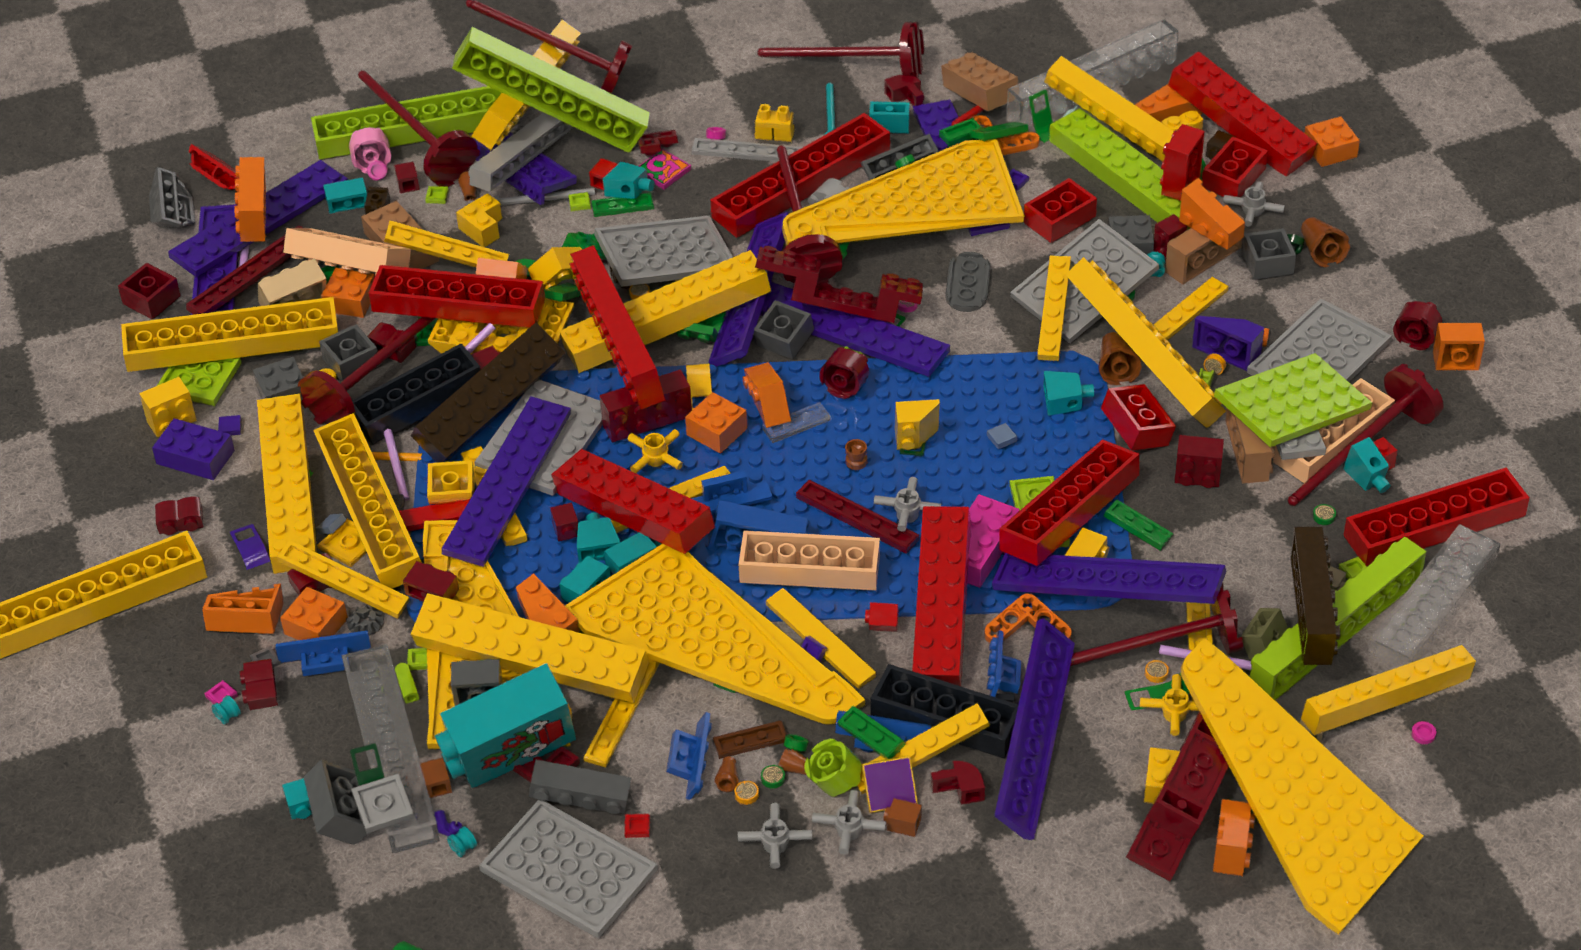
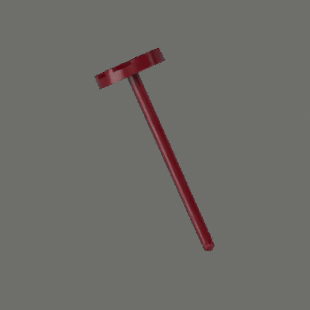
[466,0,632,94]
[757,22,925,79]
[358,70,480,187]
[777,145,842,284]
[298,317,436,425]
[1287,363,1444,506]
[1070,583,1243,666]

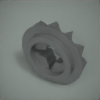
[346,604,384,635]

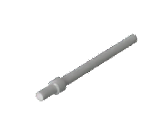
[493,188,595,206]

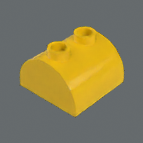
[427,460,475,505]

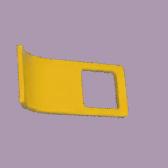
[686,364,712,410]

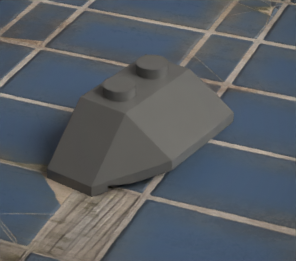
[861,134,938,180]
[149,167,195,228]

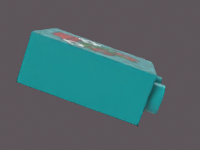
[434,663,576,788]

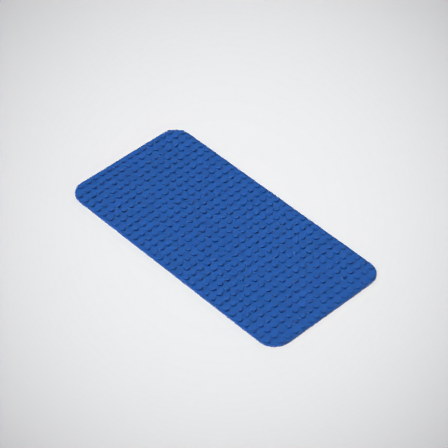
[406,350,1132,629]

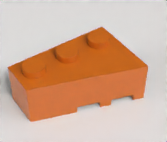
[1135,83,1202,122]
[1179,178,1245,250]
[742,362,791,428]
[516,573,580,633]
[202,583,284,634]
[1213,799,1255,876]

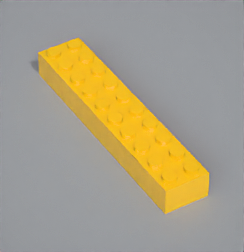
[472,20,581,150]
[559,250,771,373]
[1065,257,1226,428]
[121,297,338,372]
[257,394,317,574]
[313,413,422,589]
[0,531,207,659]
[411,593,649,703]

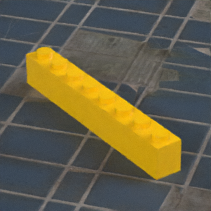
[1044,56,1174,162]
[1301,645,1476,735]

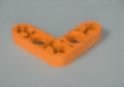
[974,115,1040,155]
[984,594,1071,643]

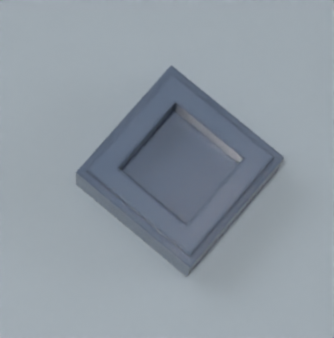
[987,423,1017,449]
[316,514,346,534]

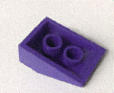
[1192,316,1264,371]

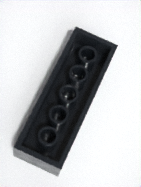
[352,343,481,444]
[870,664,1018,758]

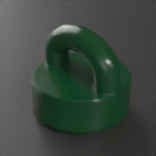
[1287,234,1305,254]

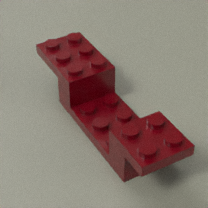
[755,246,923,323]
[1125,711,1229,882]

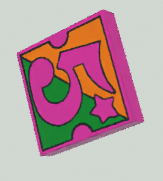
[639,149,691,190]

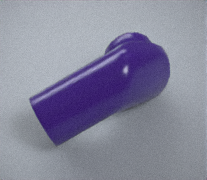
[434,810,462,836]

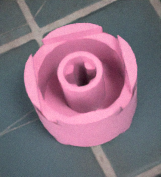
[349,128,391,173]

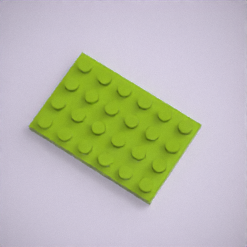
[1214,353,1372,447]

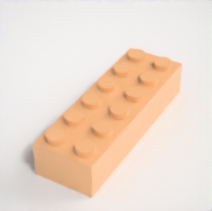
[284,228,411,275]
[1273,378,1395,483]
[739,531,880,590]

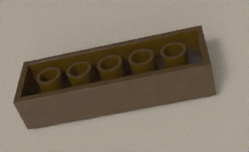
[1290,527,1340,665]

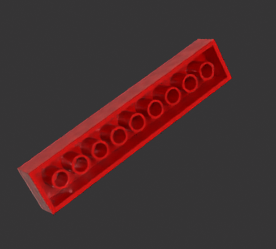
[710,113,890,238]
[569,245,665,409]

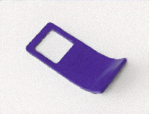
[230,524,270,570]

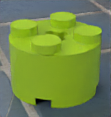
[805,739,861,797]

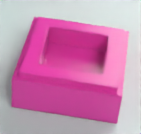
[204,680,238,704]

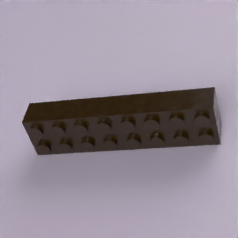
[411,322,566,463]

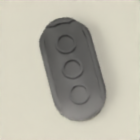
[946,251,990,312]

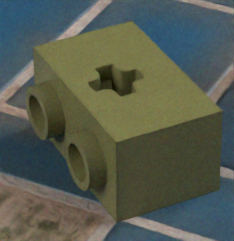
[1241,608,1288,659]

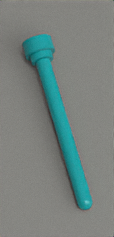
[824,83,835,135]

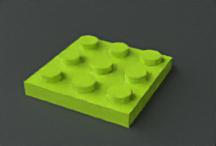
[157,357,241,406]

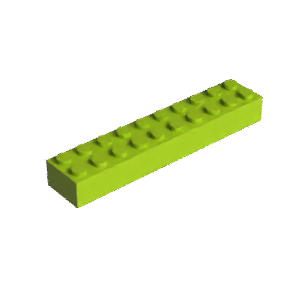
[452,27,650,152]
[311,86,502,160]
[1049,108,1191,230]
[1249,537,1426,700]

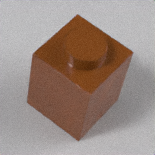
[420,758,452,799]
[883,798,922,837]

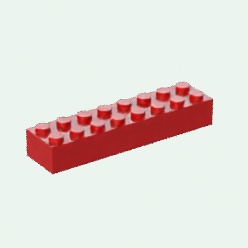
[1168,51,1317,177]
[369,265,545,328]
[999,439,1140,566]
[551,449,715,554]
[1343,467,1530,566]
[912,506,971,686]

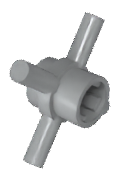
[1223,182,1285,227]
[874,477,942,532]
[812,790,886,855]
[738,803,812,869]

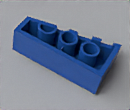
[708,500,807,550]

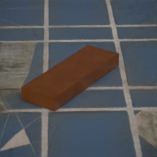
[713,720,787,759]

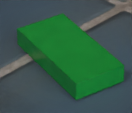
[939,118,982,147]

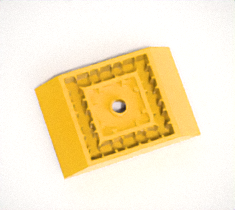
[428,298,574,354]

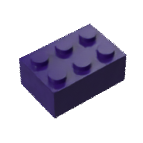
[152,418,235,480]

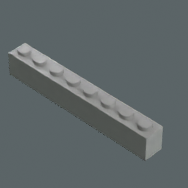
[468,112,572,192]

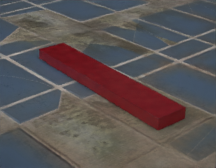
[796,480,919,554]

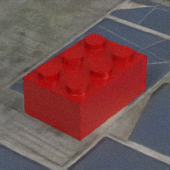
[1160,124,1205,201]
[1201,136,1268,198]
[1023,178,1097,243]
[1101,384,1176,451]

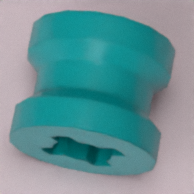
[1147,252,1165,277]
[211,695,241,725]
[447,826,477,857]

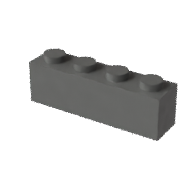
[529,760,631,814]

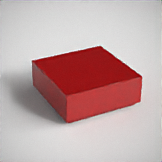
[624,814,650,838]

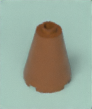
[1301,217,1350,267]
[1098,332,1142,385]

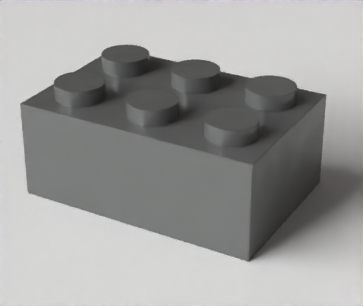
[304,759,368,845]

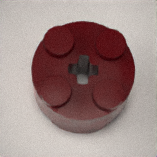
[1393,301,1443,350]
[819,347,869,399]

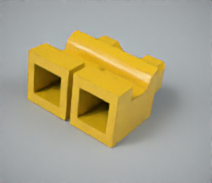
[755,104,795,142]

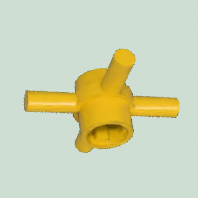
[628,429,683,473]
[1140,674,1199,736]

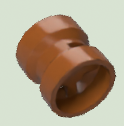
[845,439,867,470]

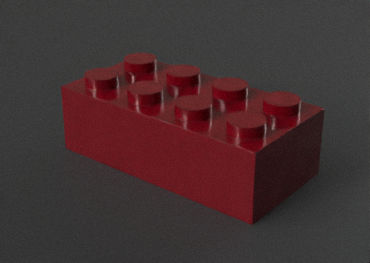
[599,369,692,443]

